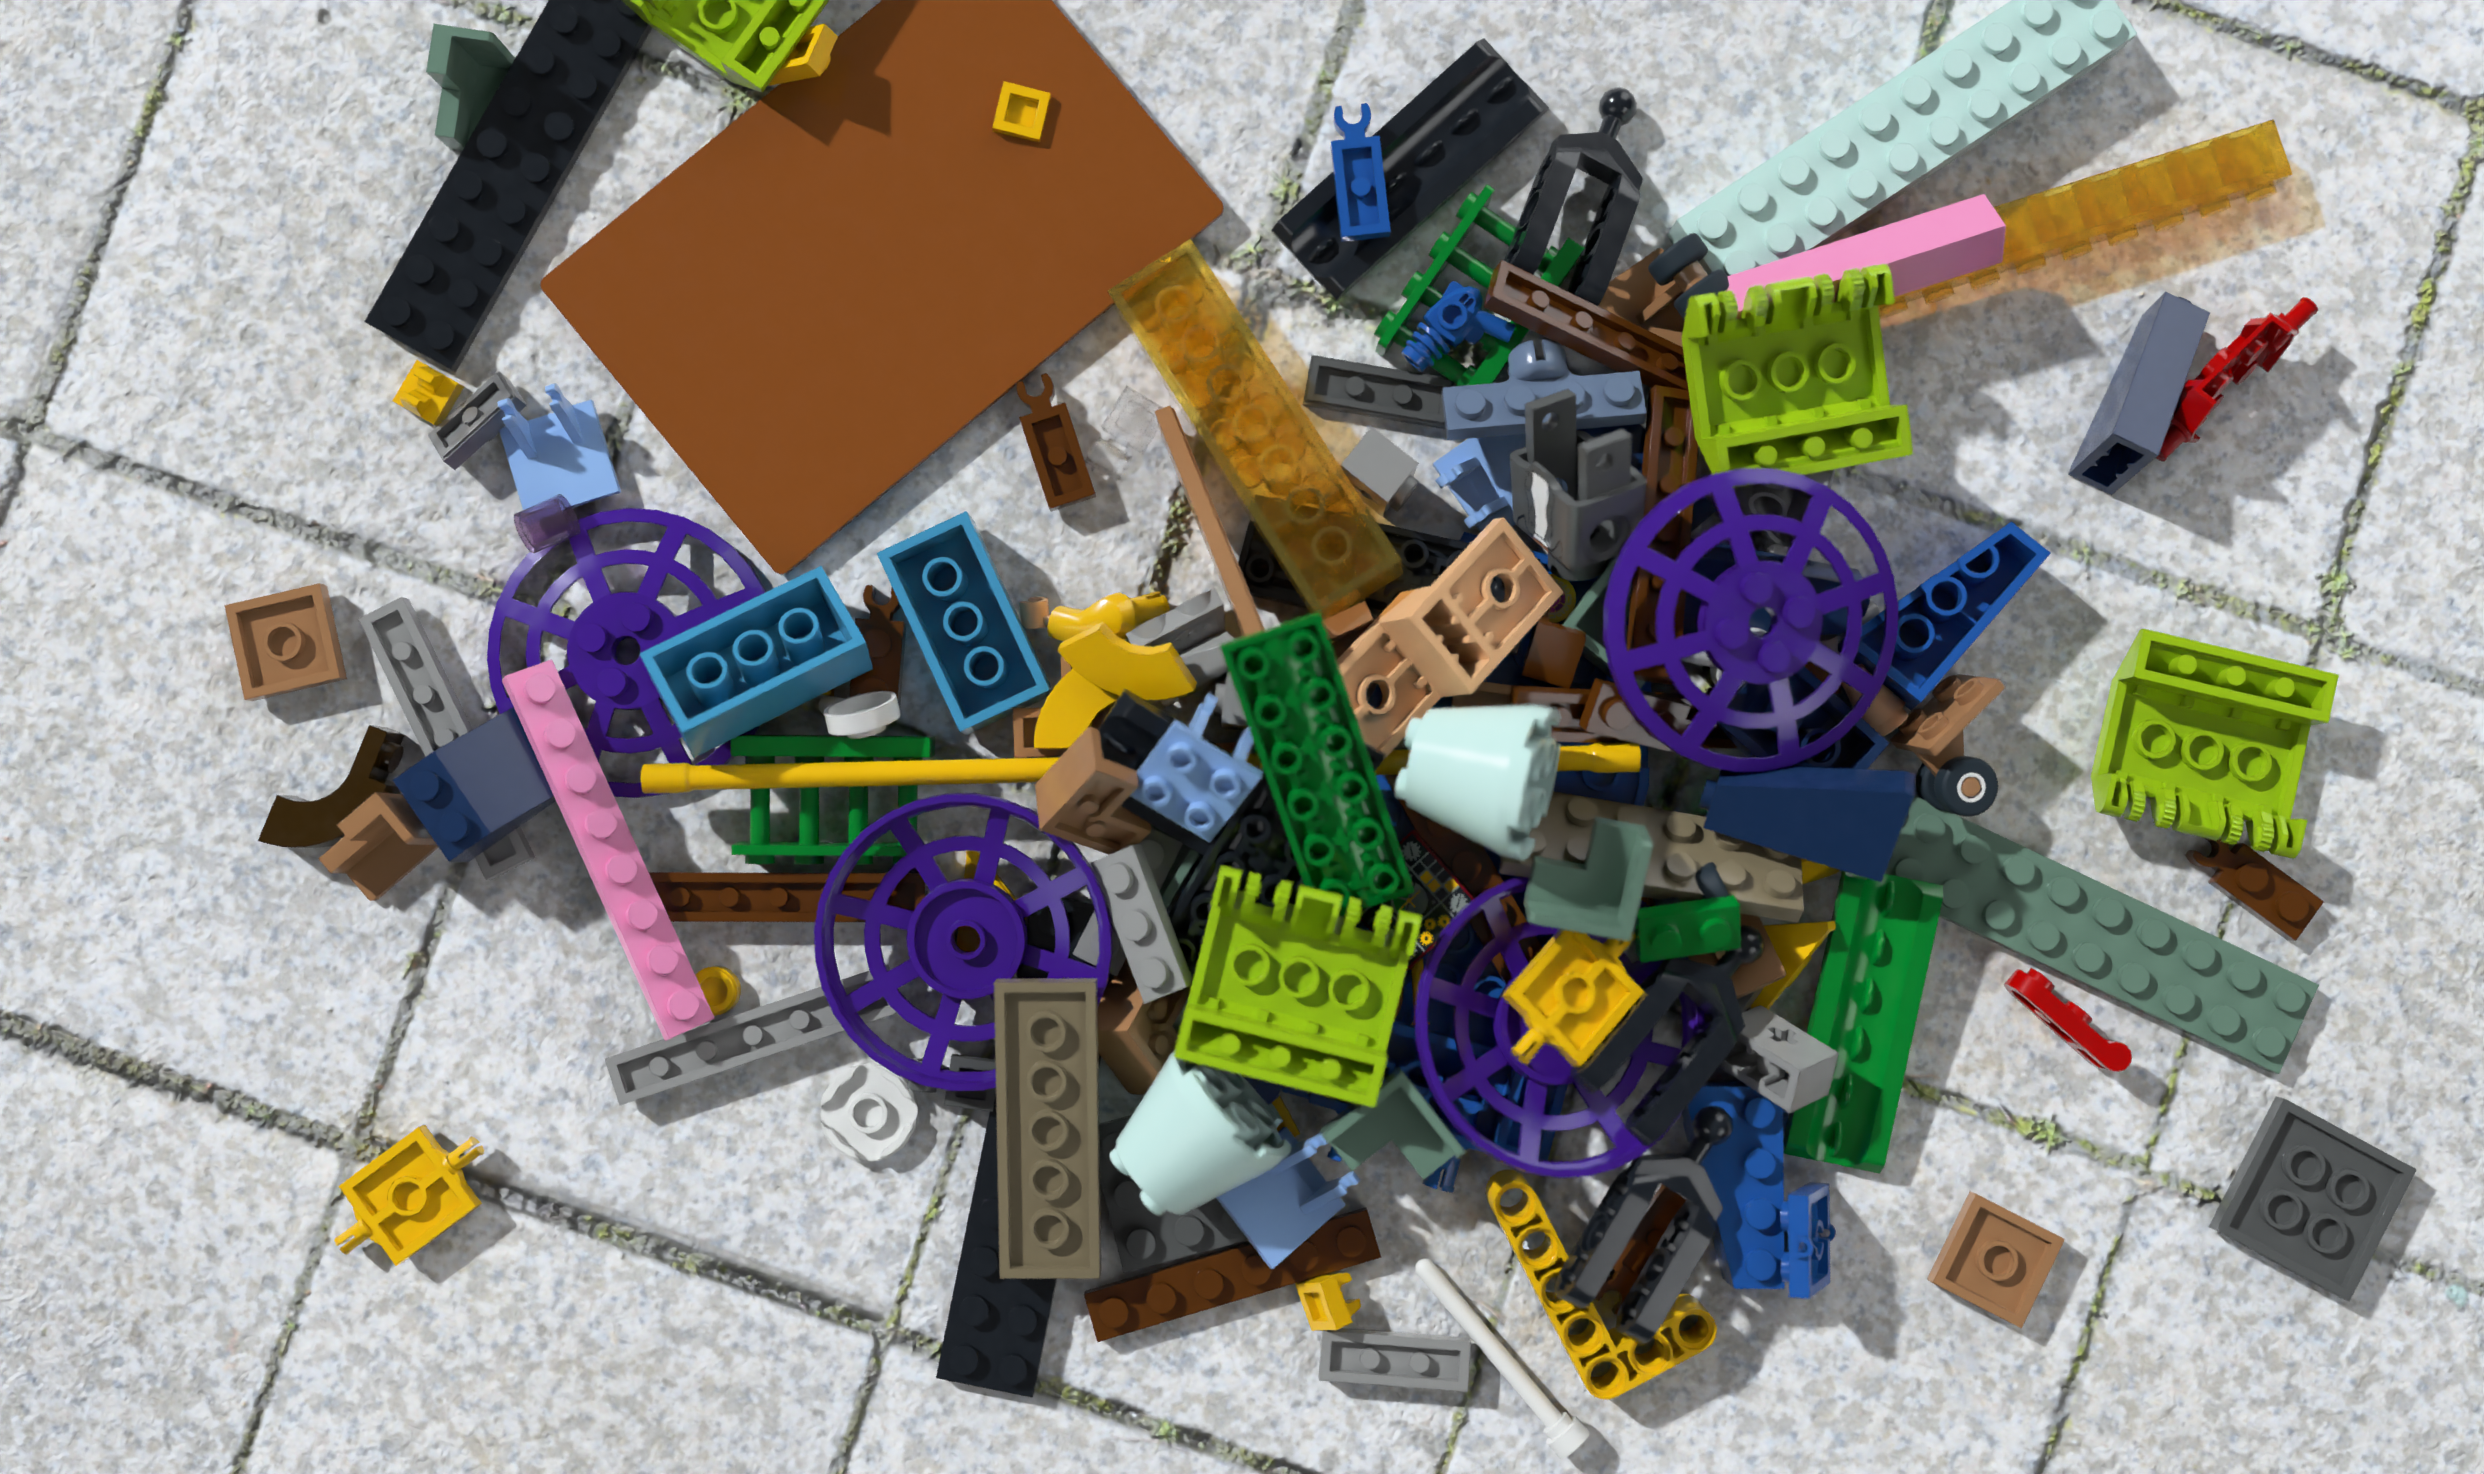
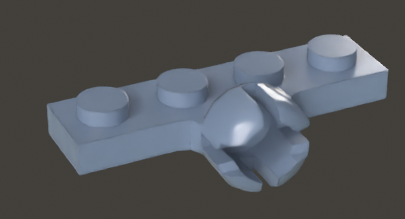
[1442,339,1647,440]

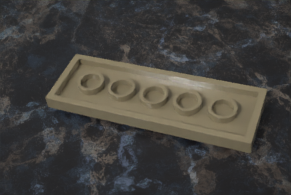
[1500,791,1804,923]
[994,978,1102,1279]

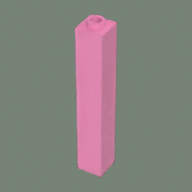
[1727,194,2006,319]

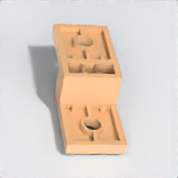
[1337,517,1564,760]

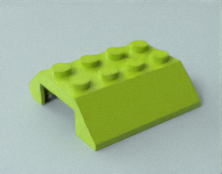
[621,0,829,93]
[1682,263,1914,488]
[2091,629,2339,859]
[1173,865,1422,1108]

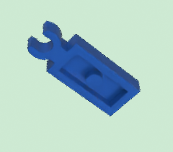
[1330,103,1391,242]

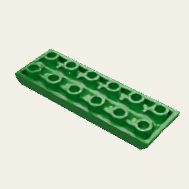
[1220,611,1415,916]
[1783,871,1943,1174]

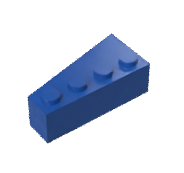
[1838,522,2051,711]
[1682,1081,1785,1289]

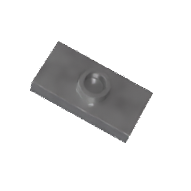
[428,371,527,470]

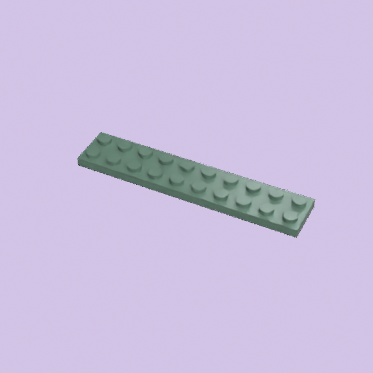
[1841,795,2319,1074]

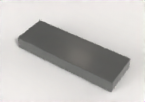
[1303,355,1454,429]

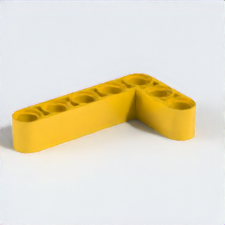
[1485,1169,1717,1400]

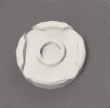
[820,1062,919,1162]

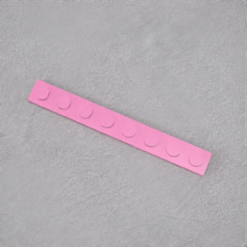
[502,659,715,1041]

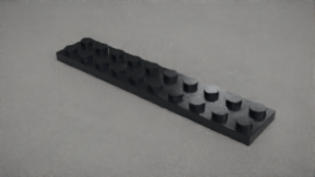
[364,0,652,373]
[936,897,1115,1398]

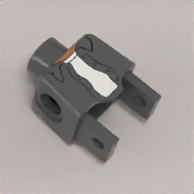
[1510,389,1647,581]

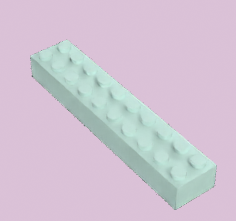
[1667,0,2137,276]

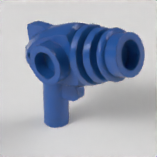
[1401,281,1516,372]

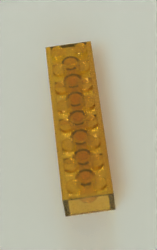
[1108,239,1403,620]

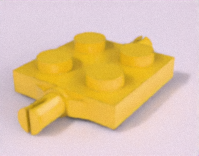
[1502,929,1644,1067]
[334,1125,485,1266]

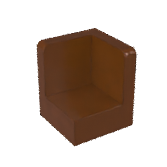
[1522,607,1586,688]

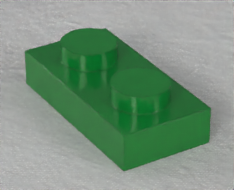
[1635,895,1741,963]

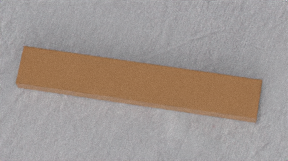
[1154,406,1265,637]

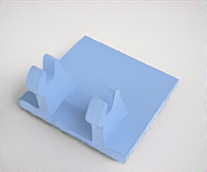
[498,383,621,521]
[1432,434,1559,533]
[1130,693,1263,842]
[1216,1127,1360,1269]

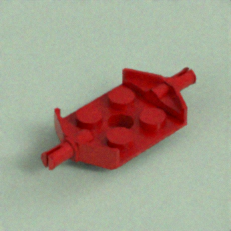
[2156,297,2318,462]

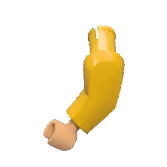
[1020,591,1170,641]

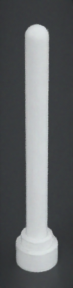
[1415,1258,1590,1459]

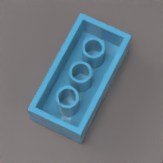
[877,511,1053,735]
[639,566,873,758]

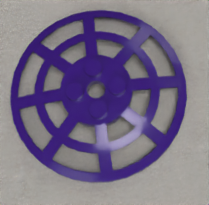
[1603,468,1898,772]
[487,508,767,798]
[814,793,1113,1091]
[1415,877,1705,1178]

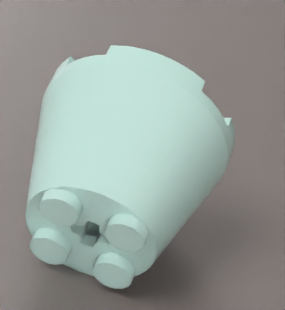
[1395,705,1561,861]
[1110,1051,1291,1216]

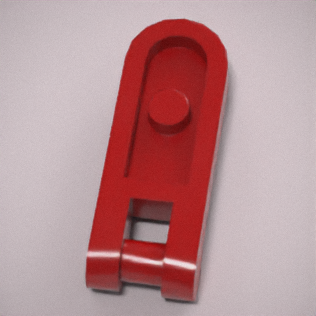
[2003,968,2132,1072]

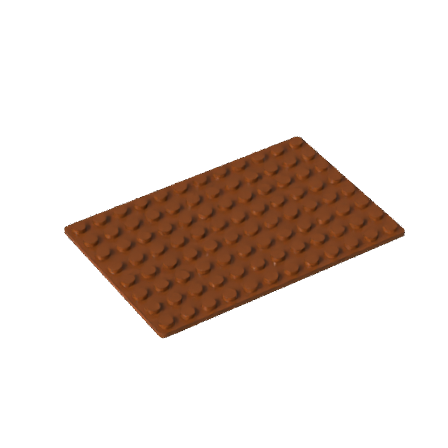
[540,0,1224,575]

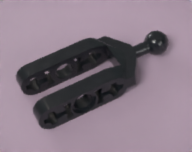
[1504,87,1643,306]
[1570,925,1765,1146]
[1555,1106,1733,1344]

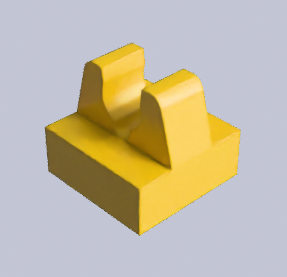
[992,81,1051,142]
[392,360,464,426]
[1295,1273,1361,1331]

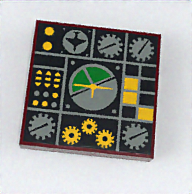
[1360,830,1476,971]

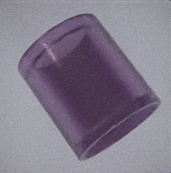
[514,494,581,554]

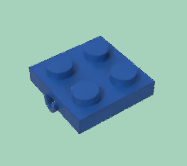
[1780,1182,1836,1299]

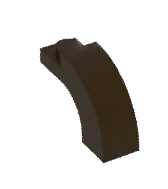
[258,725,405,848]

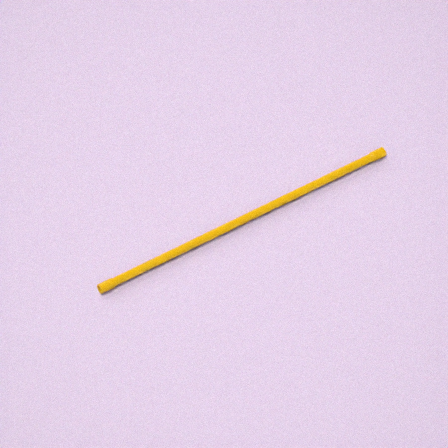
[641,742,1641,794]

